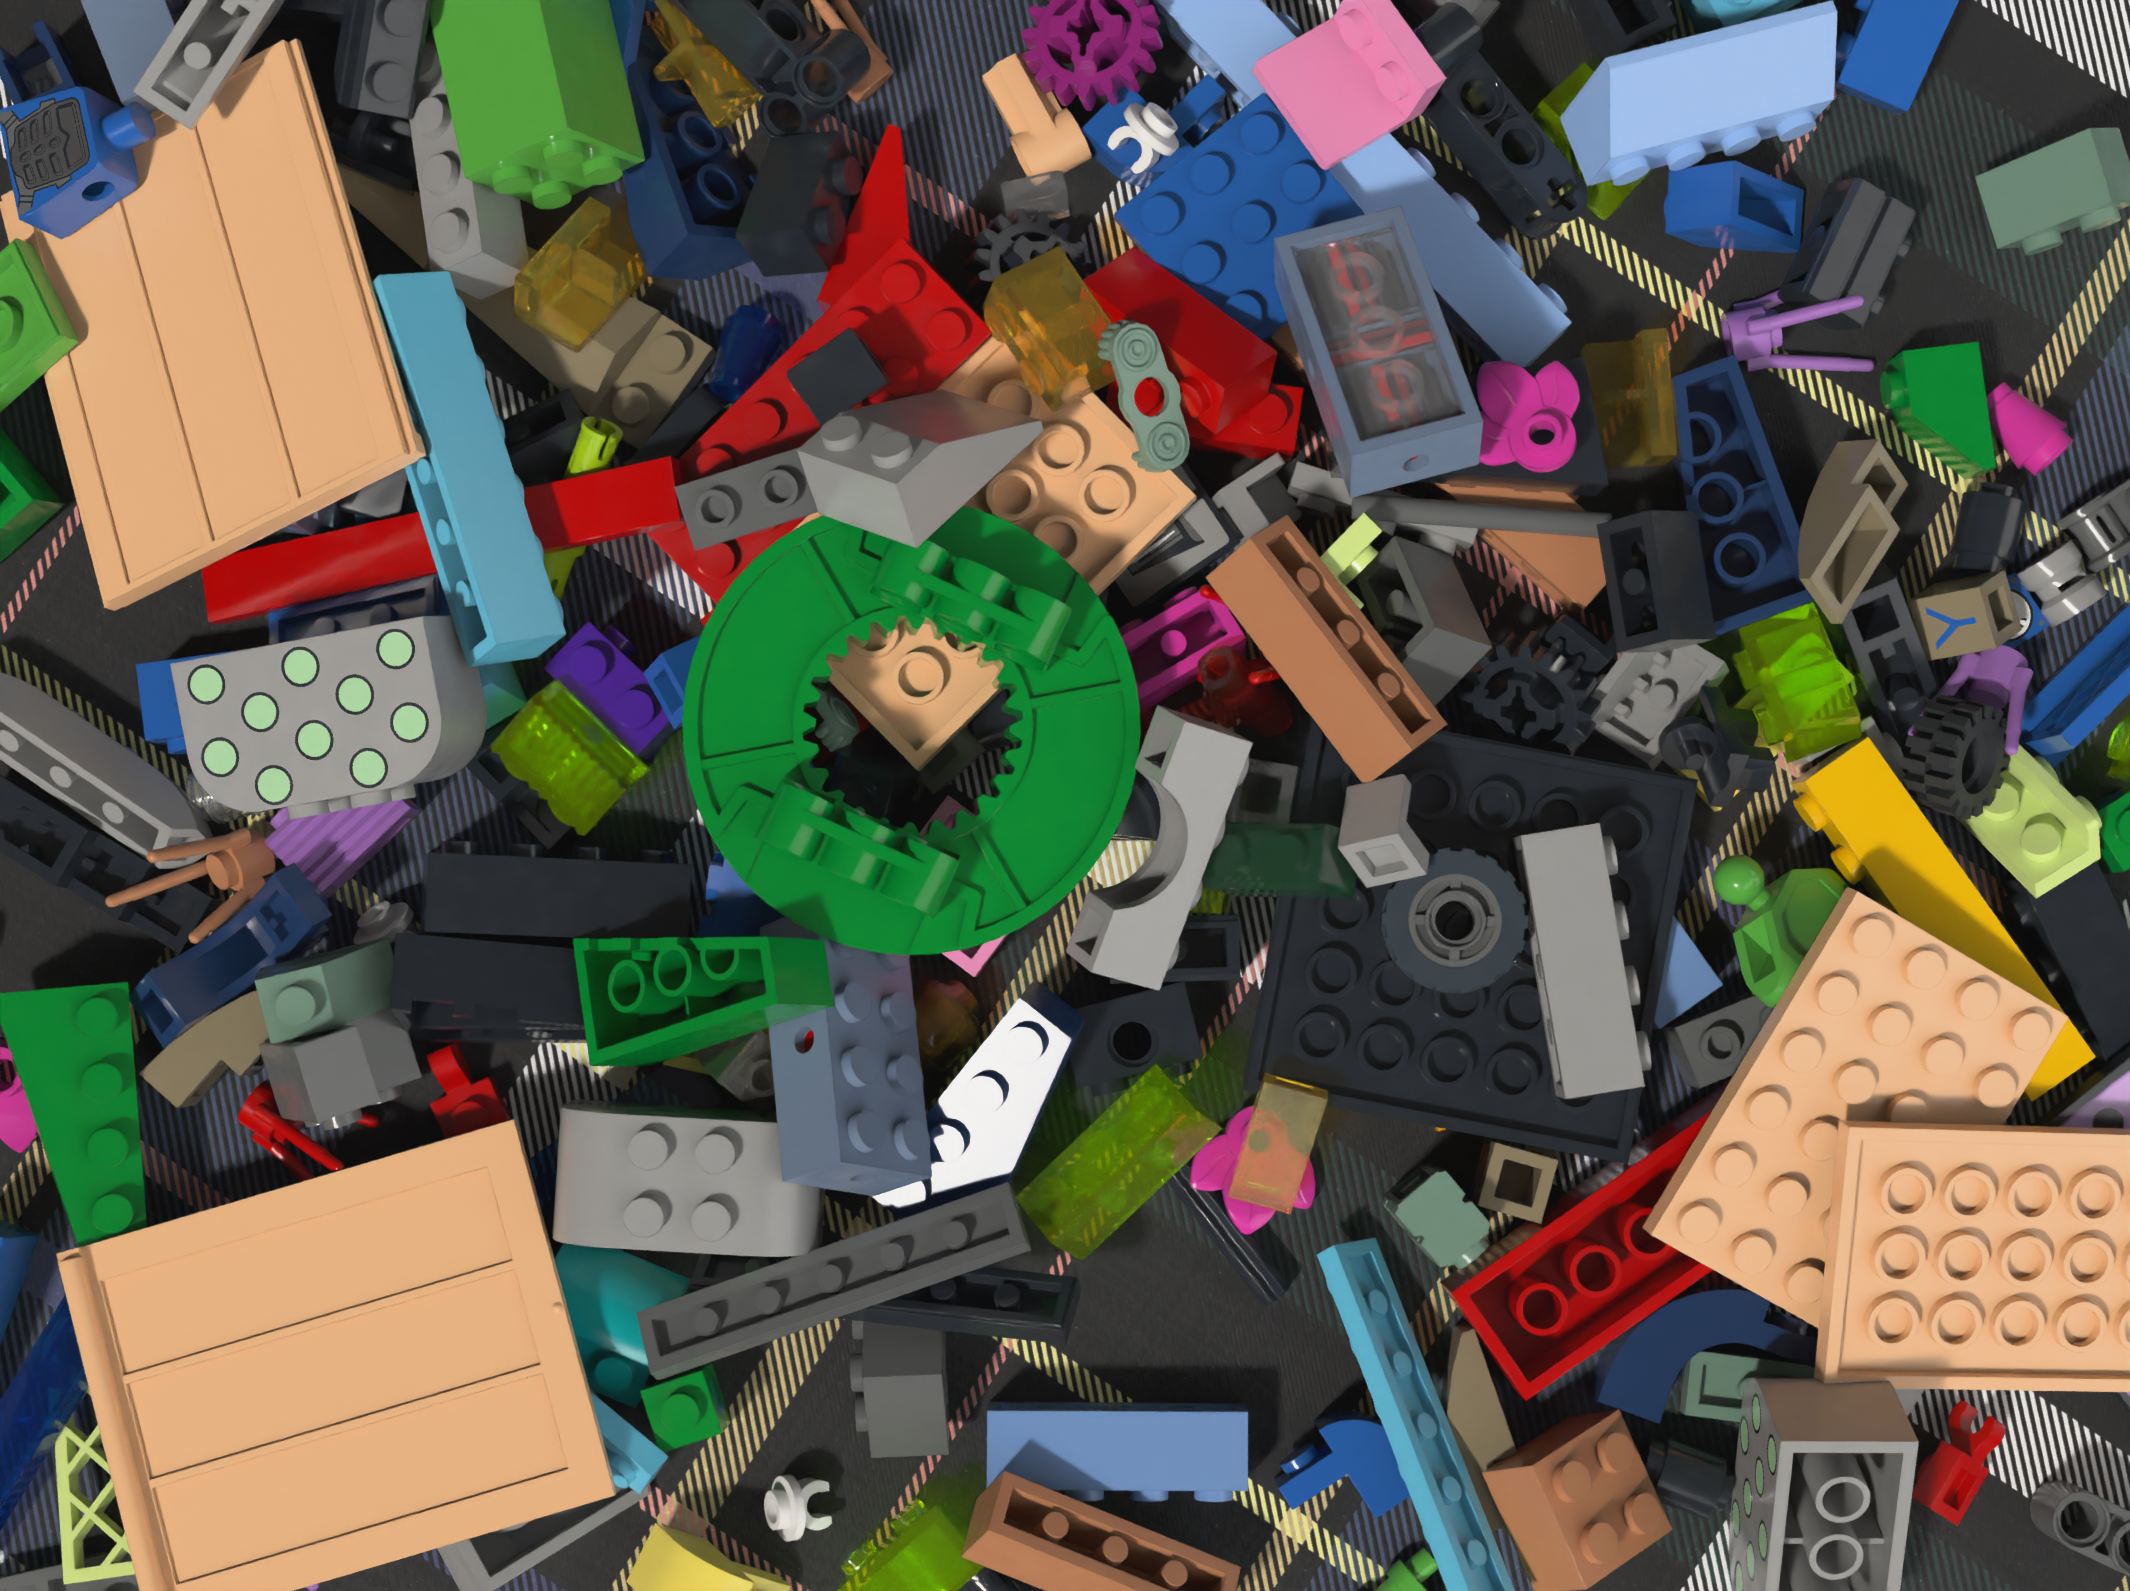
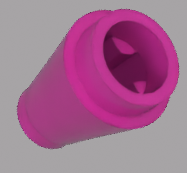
[1986,382,2073,476]

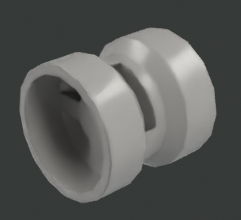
[2016,539,2107,627]

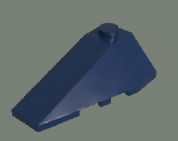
[623,24,758,281]

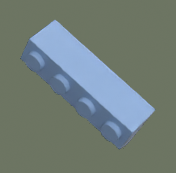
[1560,0,1837,186]

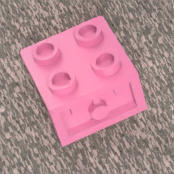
[1252,0,1446,170]

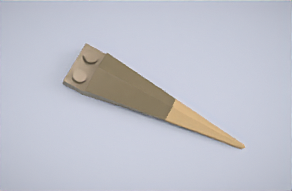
[337,165,718,451]

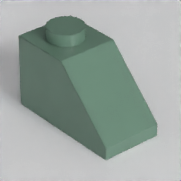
[254,937,394,1044]

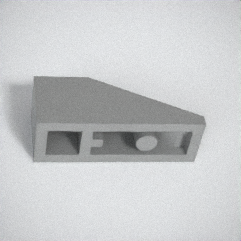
[133,0,285,130]

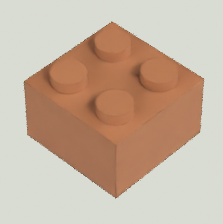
[1482,1409,1673,1591]

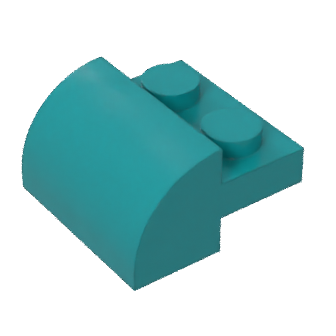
[555,1243,691,1408]

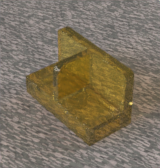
[649,0,762,128]
[514,197,648,353]
[1580,328,1677,469]

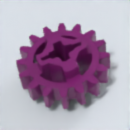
[1021,0,1163,111]

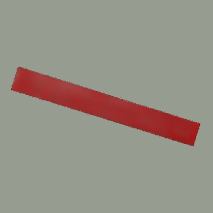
[201,456,686,625]

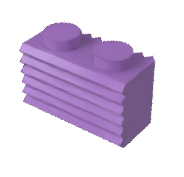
[264,798,421,898]

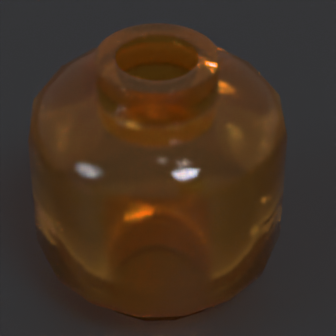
[912,977,980,1072]

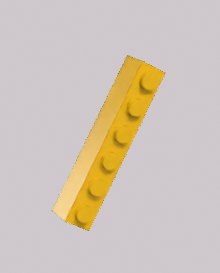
[1790,737,2096,1102]

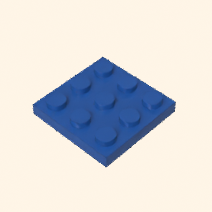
[1114,92,1365,342]

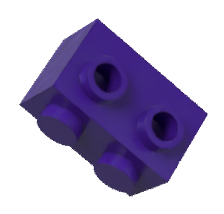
[544,621,678,761]

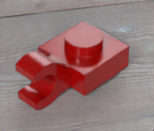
[426,1043,512,1139]
[1912,1400,2006,1526]

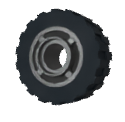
[1381,848,1529,994]

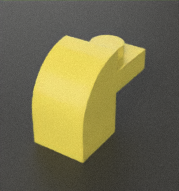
[626,1523,791,1591]

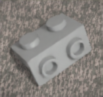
[1588,644,1729,771]

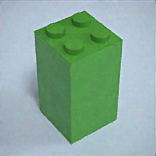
[430,0,645,209]

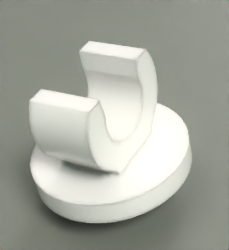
[1108,103,1179,174]
[354,901,421,944]
[764,1475,832,1542]

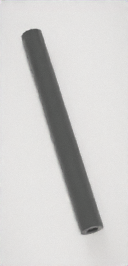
[1351,494,1612,538]

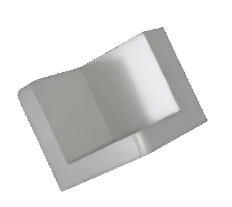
[1211,452,1302,550]
[1338,774,1429,888]

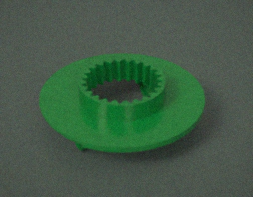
[682,506,1141,955]

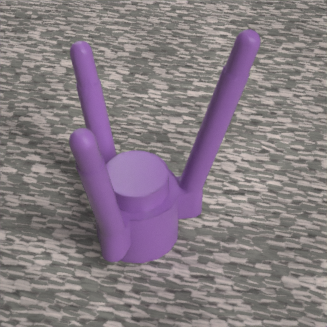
[1721,289,1875,372]
[1907,645,2033,755]

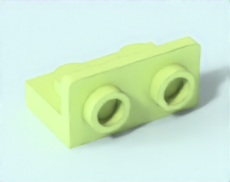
[1320,513,1382,609]
[1956,744,2102,899]

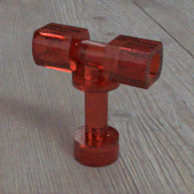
[1140,646,1293,746]

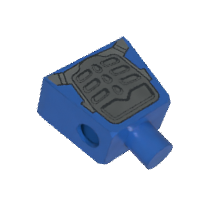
[0,86,156,239]

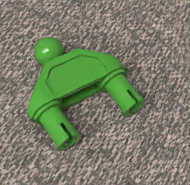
[1713,854,1850,1008]

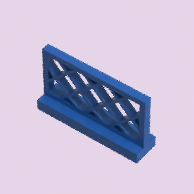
[2004,598,2130,769]

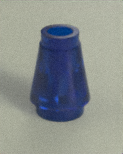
[709,305,783,404]

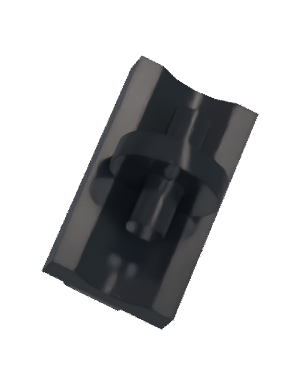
[322,91,418,196]
[1658,685,1775,808]

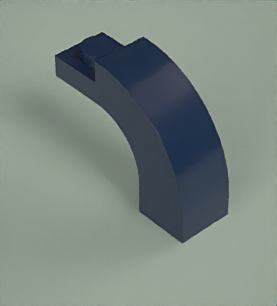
[129,863,332,1049]
[1587,1283,1817,1423]

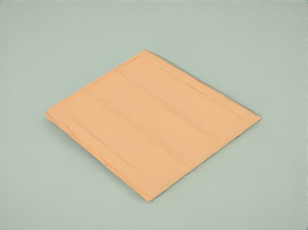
[0,38,426,611]
[56,1119,616,1591]

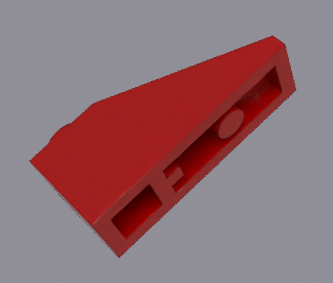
[817,124,912,313]

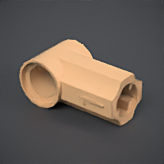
[982,51,1092,188]

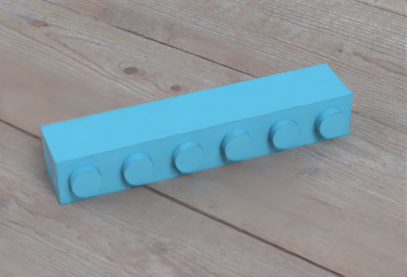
[372,271,566,668]

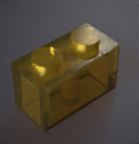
[982,246,1116,413]

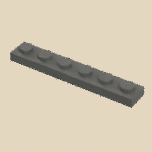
[636,1182,1031,1380]

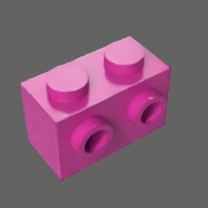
[1118,584,1246,713]

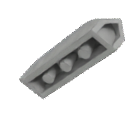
[0,672,213,869]

